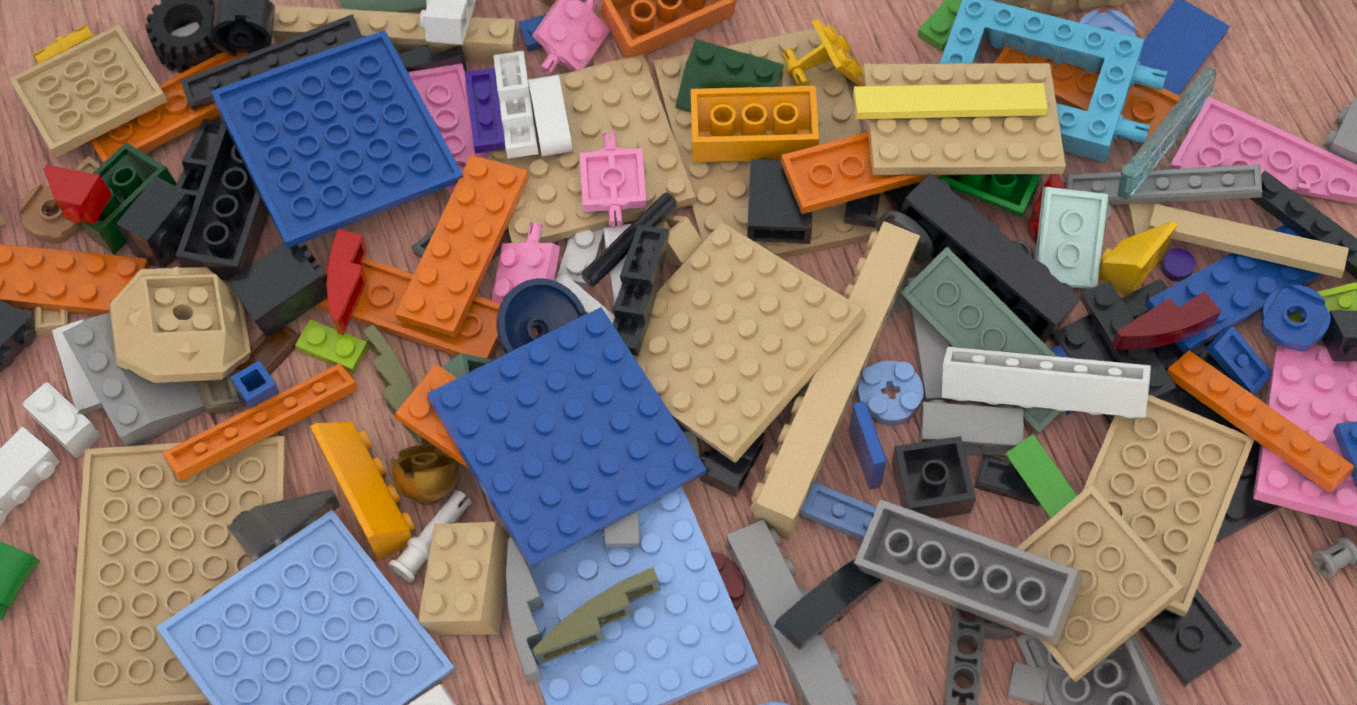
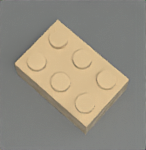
[418,521,511,636]

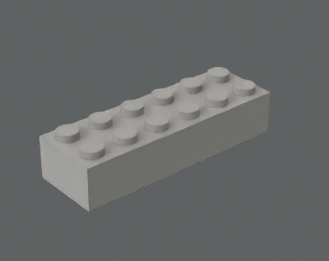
[854,499,1083,645]

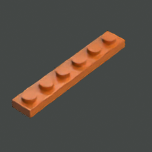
[1167,350,1354,493]
[162,363,357,482]

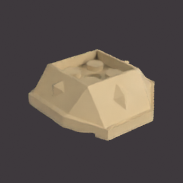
[109,266,251,383]

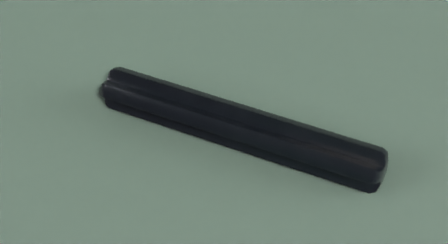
[582,192,677,287]

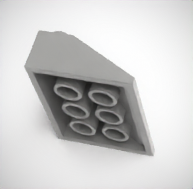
[62,313,206,446]
[1016,633,1168,705]

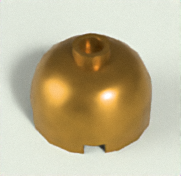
[391,444,459,505]

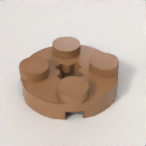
[20,185,80,244]

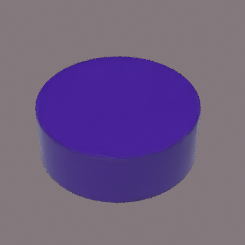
[1161,248,1195,281]

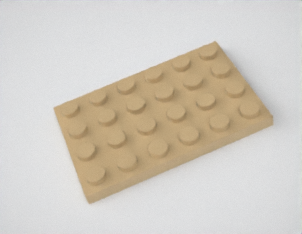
[862,63,1066,175]
[1082,395,1254,617]

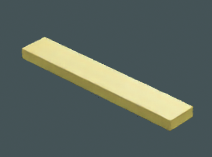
[853,83,1048,119]

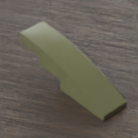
[363,324,429,445]
[533,567,661,665]

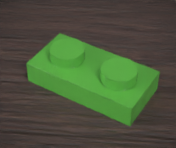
[917,0,962,52]

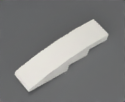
[494,51,538,159]

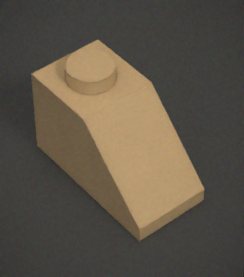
[656,214,703,266]

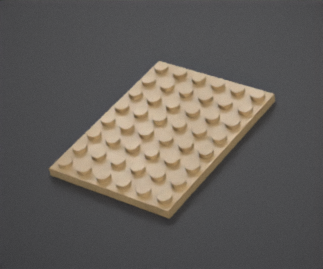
[653,28,887,258]
[67,436,287,705]

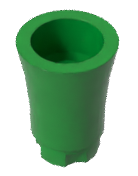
[0,542,40,621]

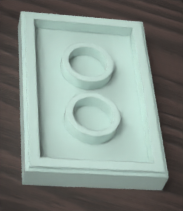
[1035,187,1108,289]

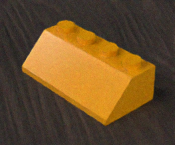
[691,86,819,162]
[310,422,415,561]

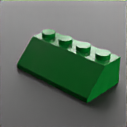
[936,174,1042,216]

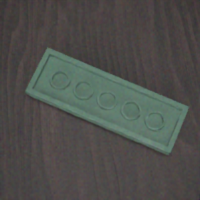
[900,247,1062,433]

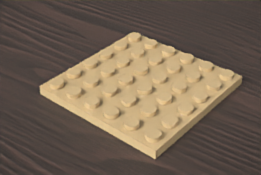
[487,53,696,243]
[634,222,866,463]

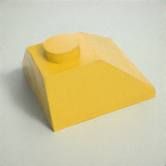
[1099,221,1178,296]

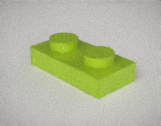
[295,319,369,374]

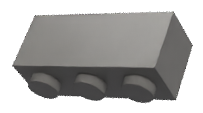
[919,400,1024,458]

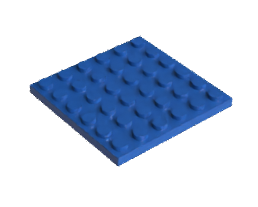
[211,30,463,249]
[427,307,707,569]

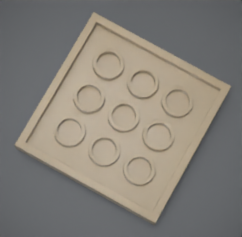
[9,24,167,158]
[1017,484,1186,682]

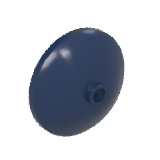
[496,278,585,354]

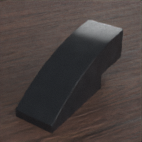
[175,119,222,206]

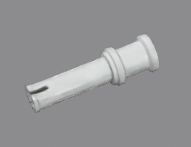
[388,490,472,584]

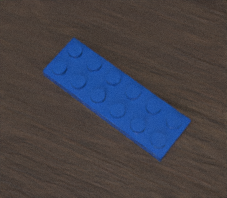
[1145,225,1326,354]

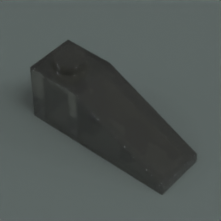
[227,489,341,562]

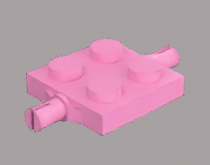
[532,0,610,75]
[579,131,647,228]
[491,222,560,304]

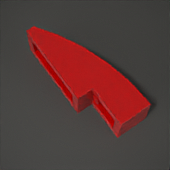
[327,228,368,335]

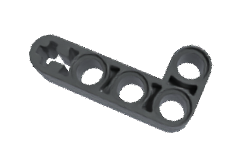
[943,607,1016,705]

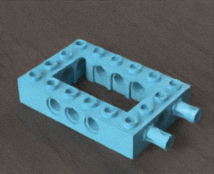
[939,0,1167,163]

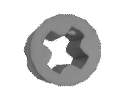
[1312,536,1357,579]

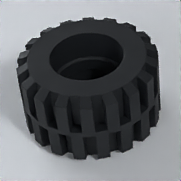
[146,0,222,73]

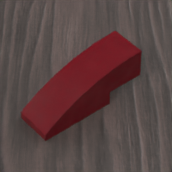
[1111,291,1221,350]

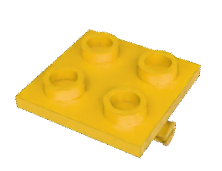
[781,18,864,87]

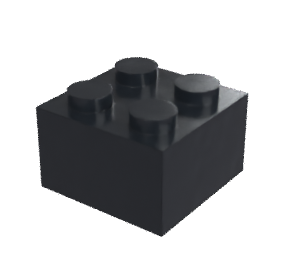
[116,176,193,269]
[891,436,976,519]

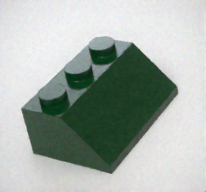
[676,39,784,113]
[60,142,177,255]

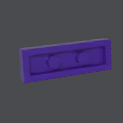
[464,68,506,154]

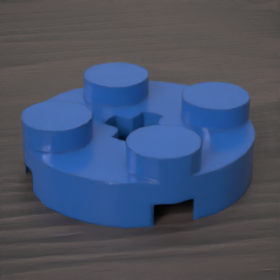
[1261,285,1331,351]

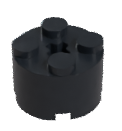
[210,0,275,56]

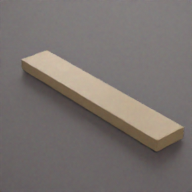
[1148,204,1349,278]

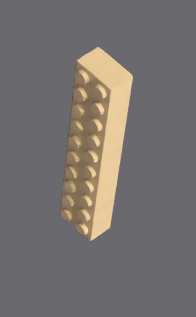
[749,221,920,540]

